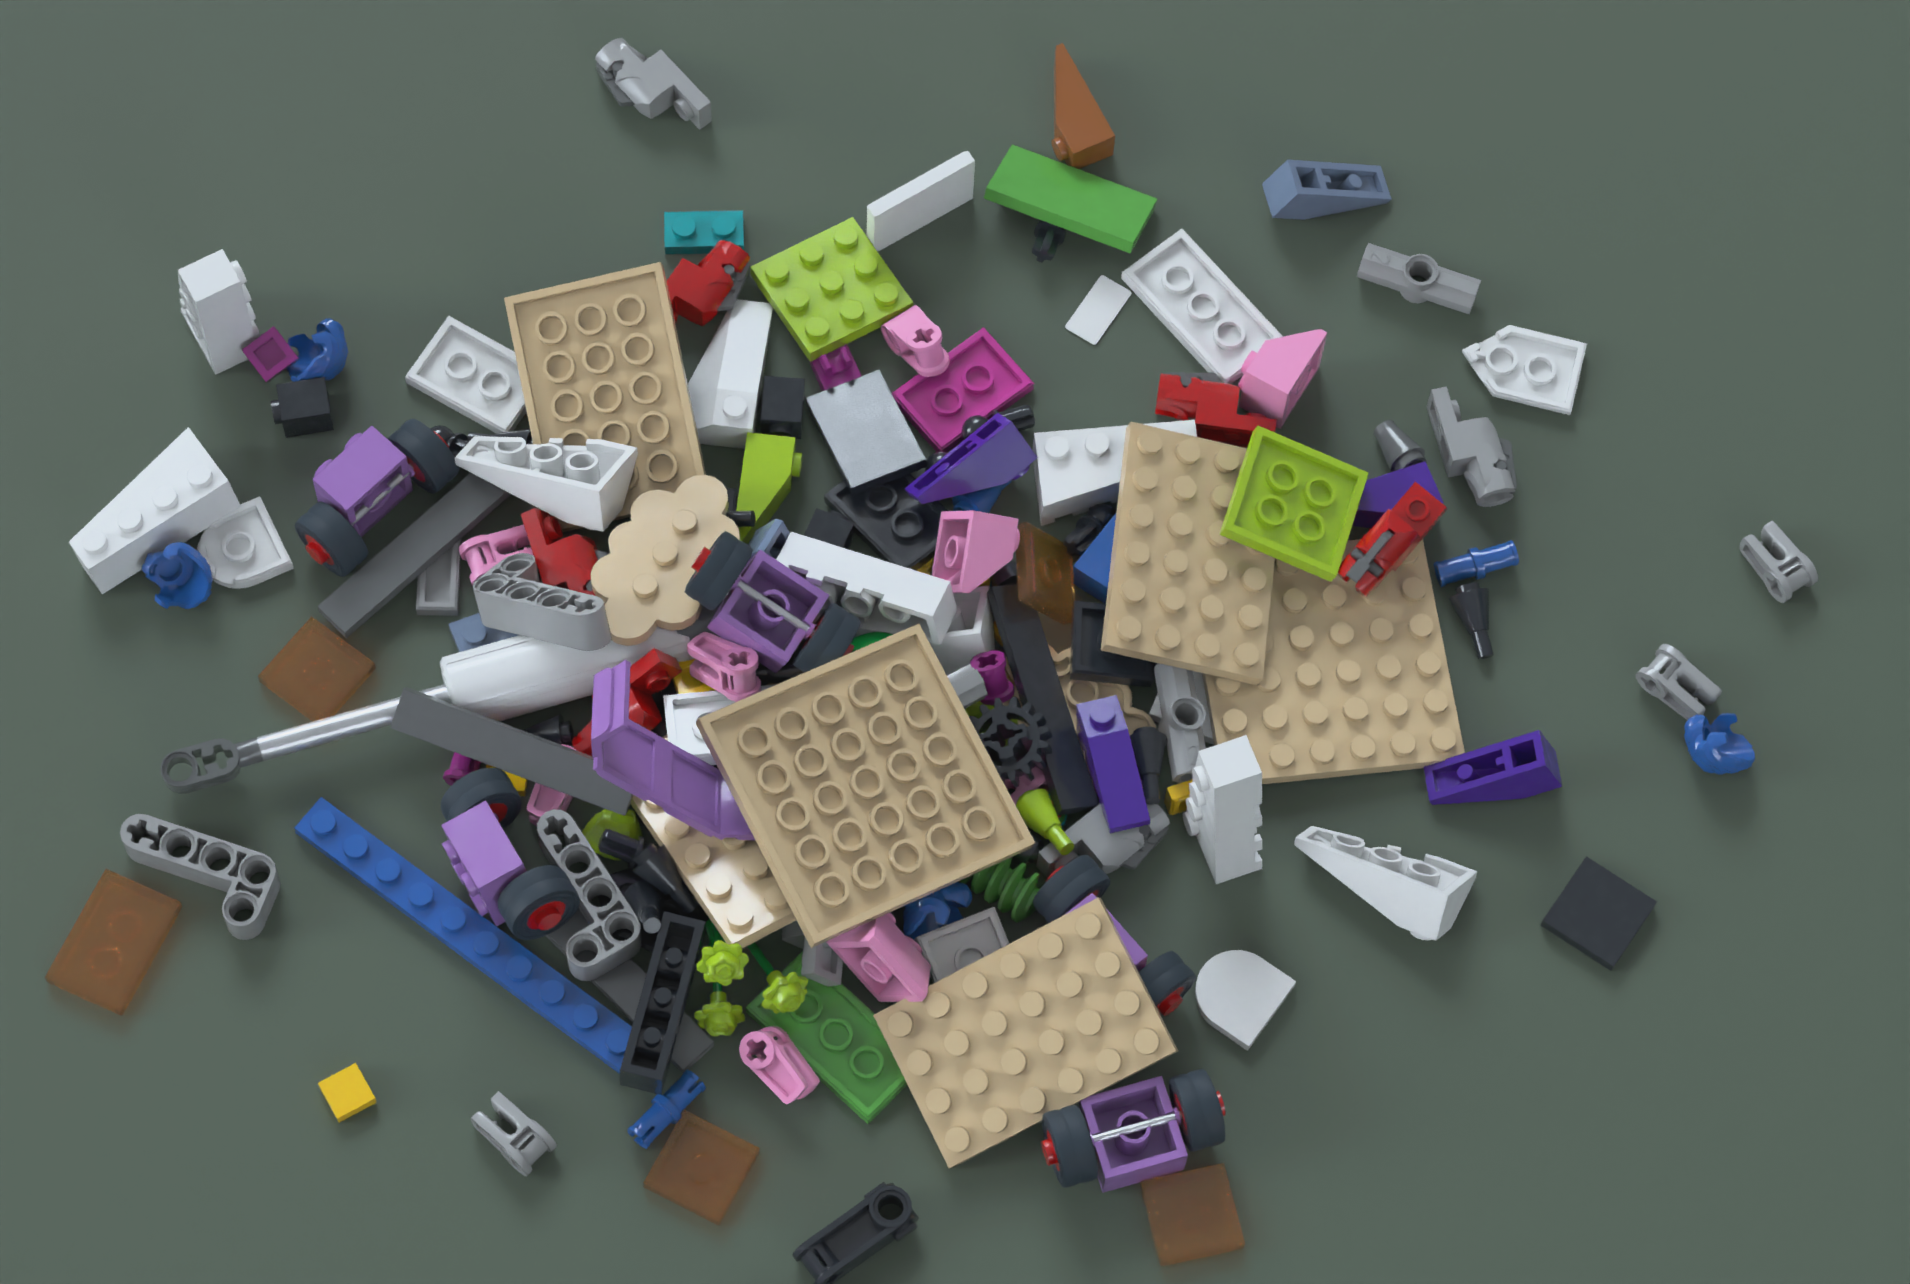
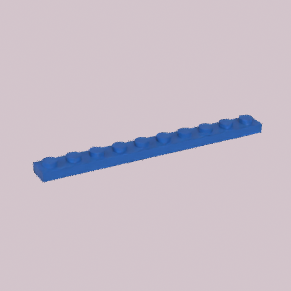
[294,797,632,1074]

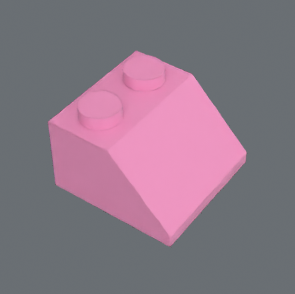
[1238,329,1327,429]
[931,510,1020,594]
[826,912,931,1002]

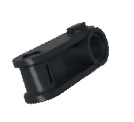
[792,1182,919,1284]

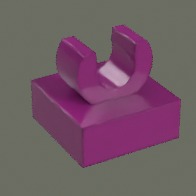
[242,326,299,383]
[810,344,861,391]

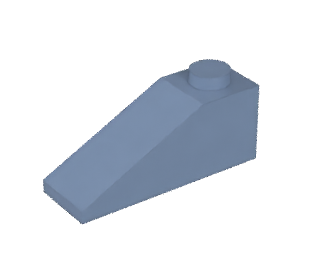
[1262,160,1392,220]

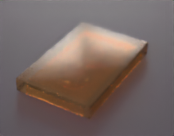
[45,869,182,1016]

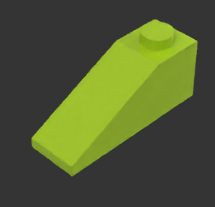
[736,432,803,544]

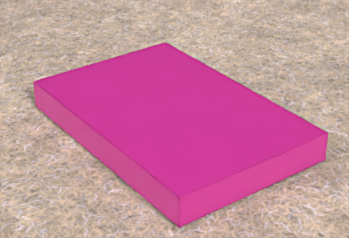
[892,327,1034,452]

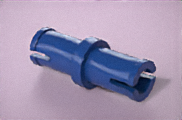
[1433,540,1519,587]
[627,1069,706,1149]

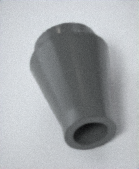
[1373,420,1427,472]

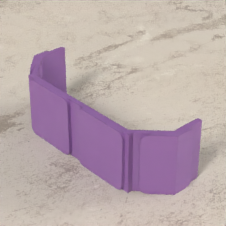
[591,660,755,840]

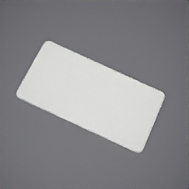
[1065,275,1132,345]

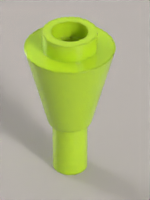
[1016,789,1075,855]

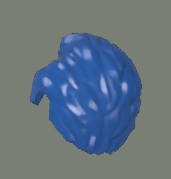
[287,318,348,382]
[141,542,213,609]
[1684,713,1755,775]
[903,882,972,941]

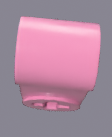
[881,305,950,377]

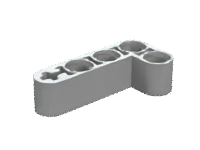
[473,553,612,651]
[537,809,642,981]
[120,814,281,940]

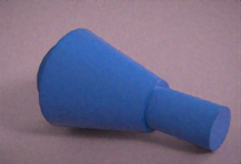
[952,480,1013,513]

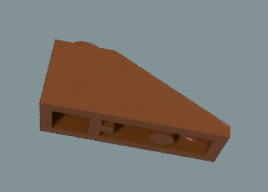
[1051,43,1116,169]

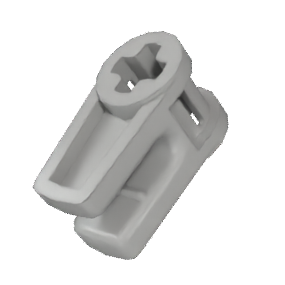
[1739,521,1818,603]
[1636,644,1722,720]
[470,1091,557,1176]

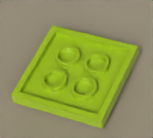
[750,217,913,362]
[1219,426,1368,582]

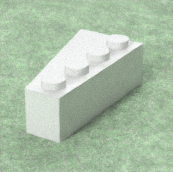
[178,249,260,375]
[1032,420,1197,526]
[69,427,241,594]
[776,532,957,645]
[1183,735,1262,884]

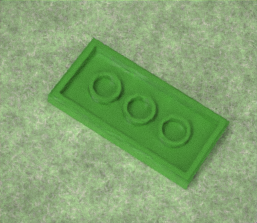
[984,144,1157,253]
[746,951,907,1124]

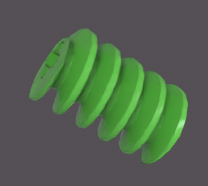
[959,857,1041,923]

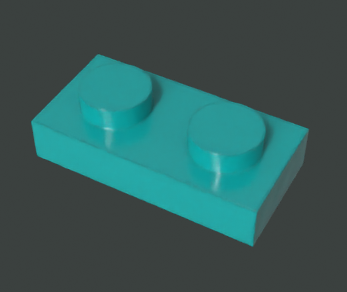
[664,210,744,254]

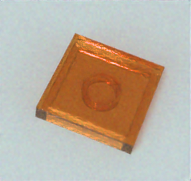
[1016,521,1075,625]
[258,616,376,721]
[643,1110,760,1226]
[1140,1163,1245,1266]

